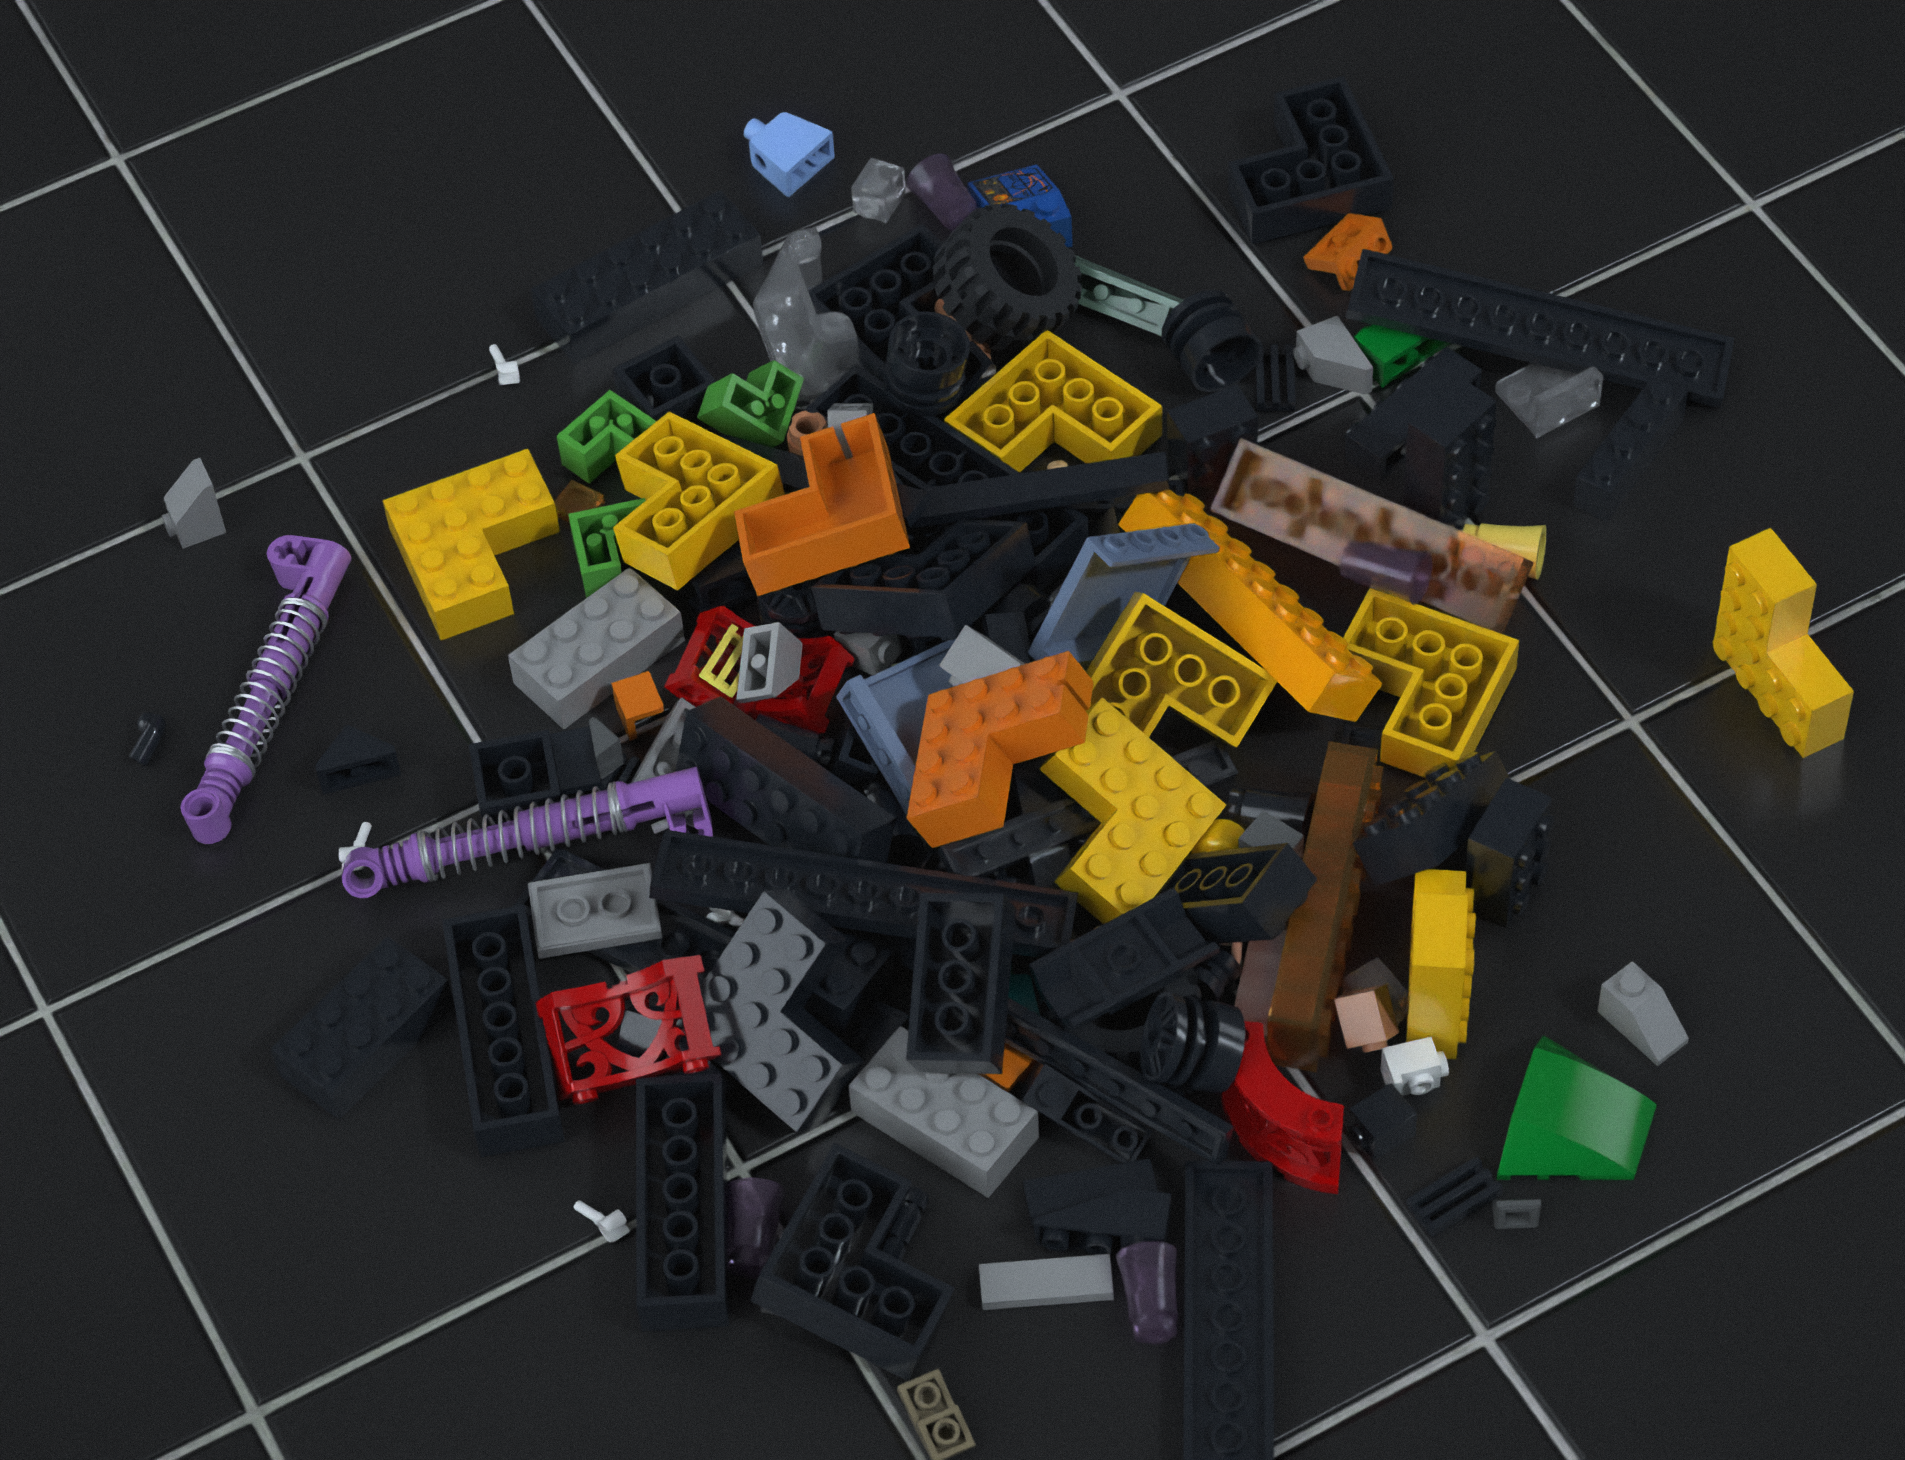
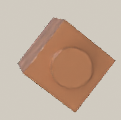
[1334,983,1399,1052]

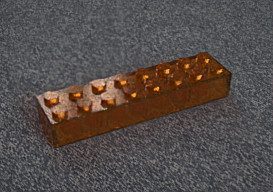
[1210,438,1534,634]
[1267,741,1384,1073]

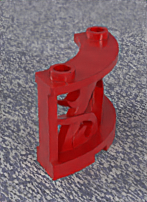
[664,606,855,733]
[536,955,721,1105]
[1221,1021,1344,1195]

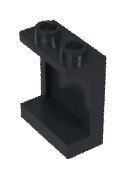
[690,540,756,612]

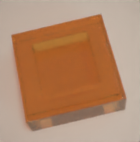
[554,480,605,523]

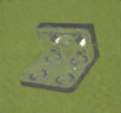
[1495,363,1603,438]

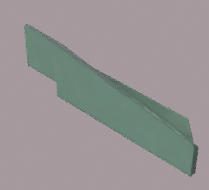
[1074,255,1184,336]

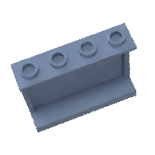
[1027,523,1220,671]
[836,639,1013,834]

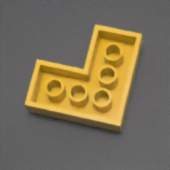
[944,331,1162,472]
[613,412,785,591]
[383,449,560,641]
[1713,527,1854,758]
[1343,588,1519,778]
[1085,592,1277,748]
[1039,697,1226,924]
[1406,869,1476,1059]

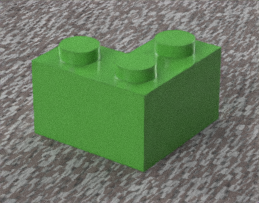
[697,360,804,448]
[557,390,656,483]
[568,498,645,598]

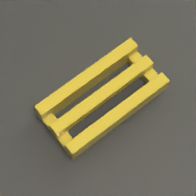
[699,623,744,698]

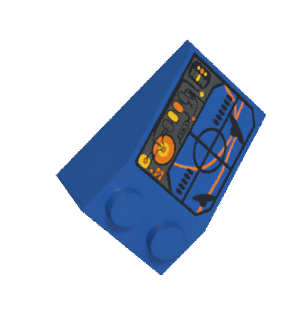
[968,164,1072,248]

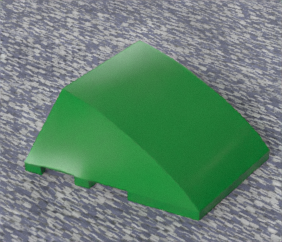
[1496,1035,1657,1180]

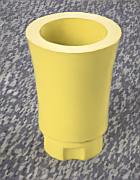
[1459,523,1546,580]

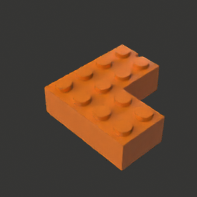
[734,413,910,596]
[906,651,1093,848]

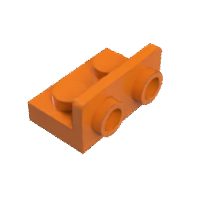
[1303,213,1392,291]

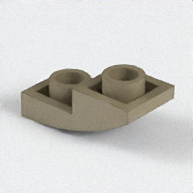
[897,1369,976,1460]

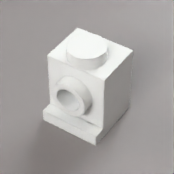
[1381,1037,1449,1096]

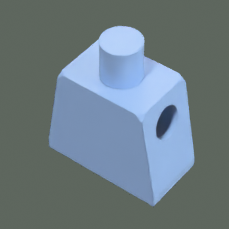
[744,112,835,197]

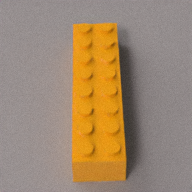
[1118,490,1383,722]

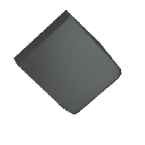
[589,717,624,779]
[1492,1198,1541,1229]

